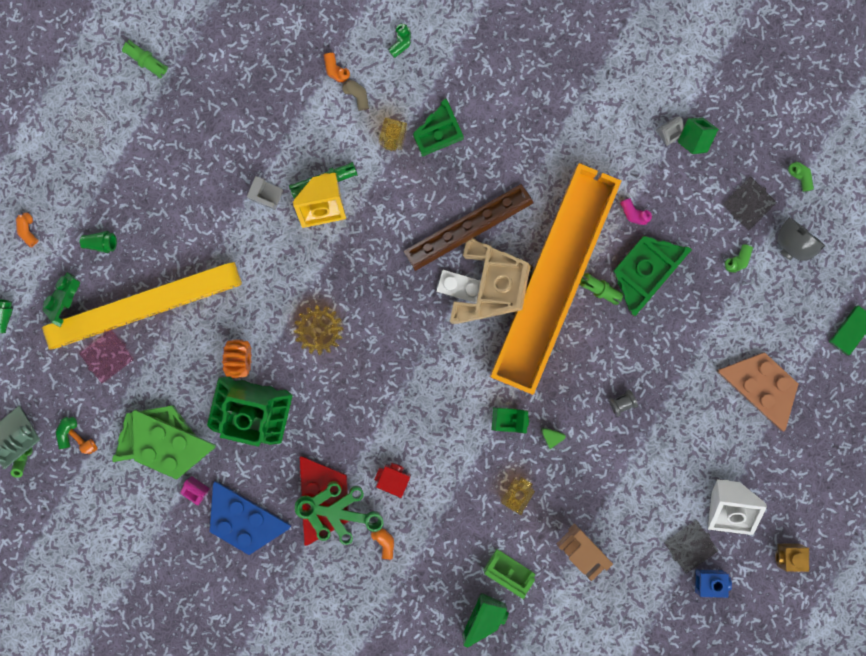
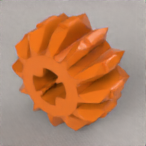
[222,339,252,378]

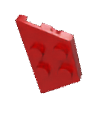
[299,456,349,546]

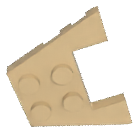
[450,238,530,324]

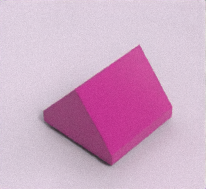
[180,476,210,506]

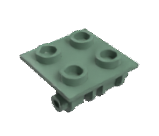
[0,406,40,469]

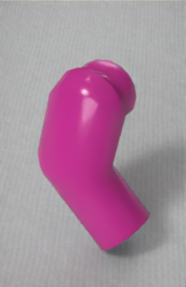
[620,198,652,225]

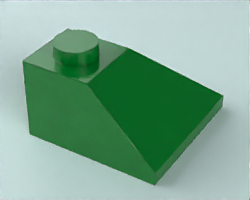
[462,593,509,648]

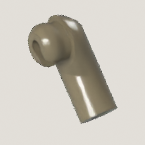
[342,80,369,111]

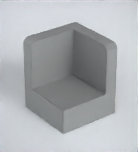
[247,176,283,210]

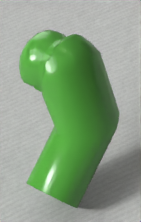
[725,244,753,273]

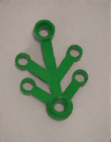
[294,481,384,545]

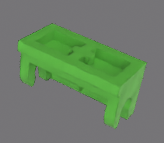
[483,549,536,599]

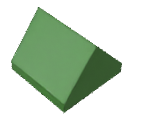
[541,427,566,449]

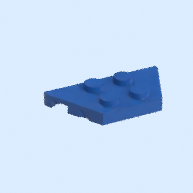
[210,481,291,555]

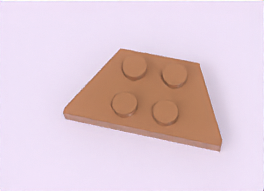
[717,353,799,432]

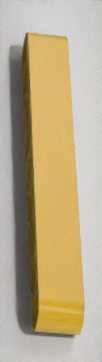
[42,262,242,350]

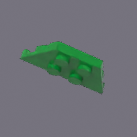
[613,236,692,317]

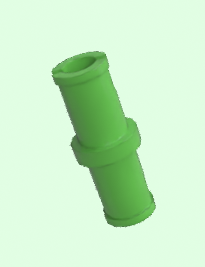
[122,40,168,79]
[580,273,623,305]

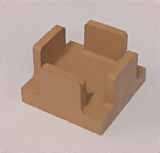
[556,523,613,581]

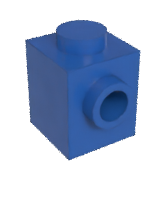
[695,569,732,598]

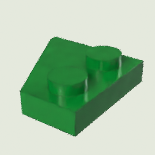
[42,272,80,327]

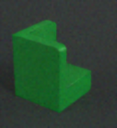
[678,118,719,154]

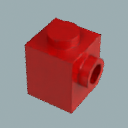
[374,463,411,498]

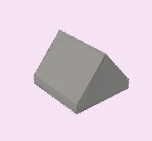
[656,116,684,146]

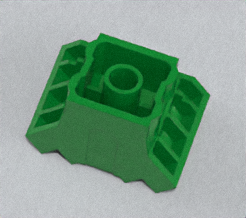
[207,377,293,447]

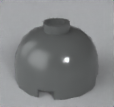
[777,217,825,261]

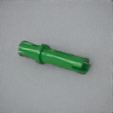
[289,162,358,199]

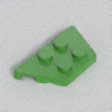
[112,405,196,462]
[132,409,217,480]

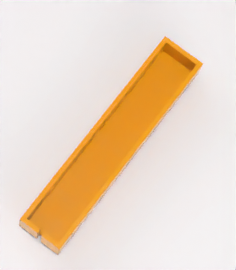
[489,163,622,395]

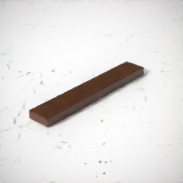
[404,184,534,271]

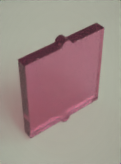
[80,330,134,384]

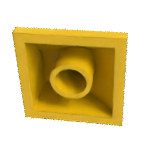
[293,173,346,228]

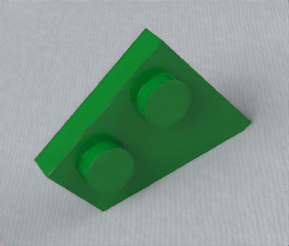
[413,98,464,157]

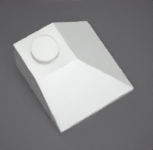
[708,479,767,535]

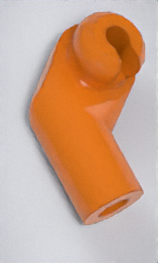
[371,528,394,560]

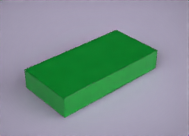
[829,305,866,356]

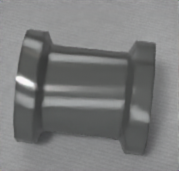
[608,389,638,417]

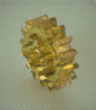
[294,305,344,355]

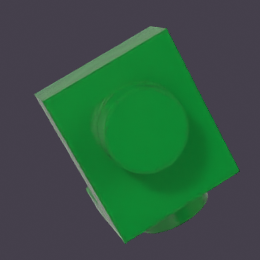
[491,407,529,434]

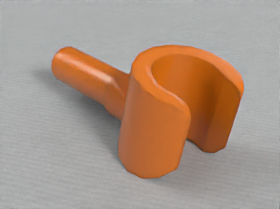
[69,429,98,454]

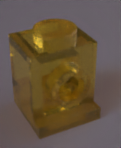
[500,477,535,515]

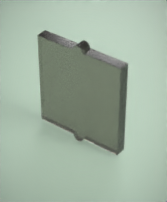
[722,176,777,231]
[664,520,718,574]

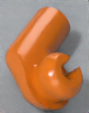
[324,53,350,82]
[16,213,39,248]

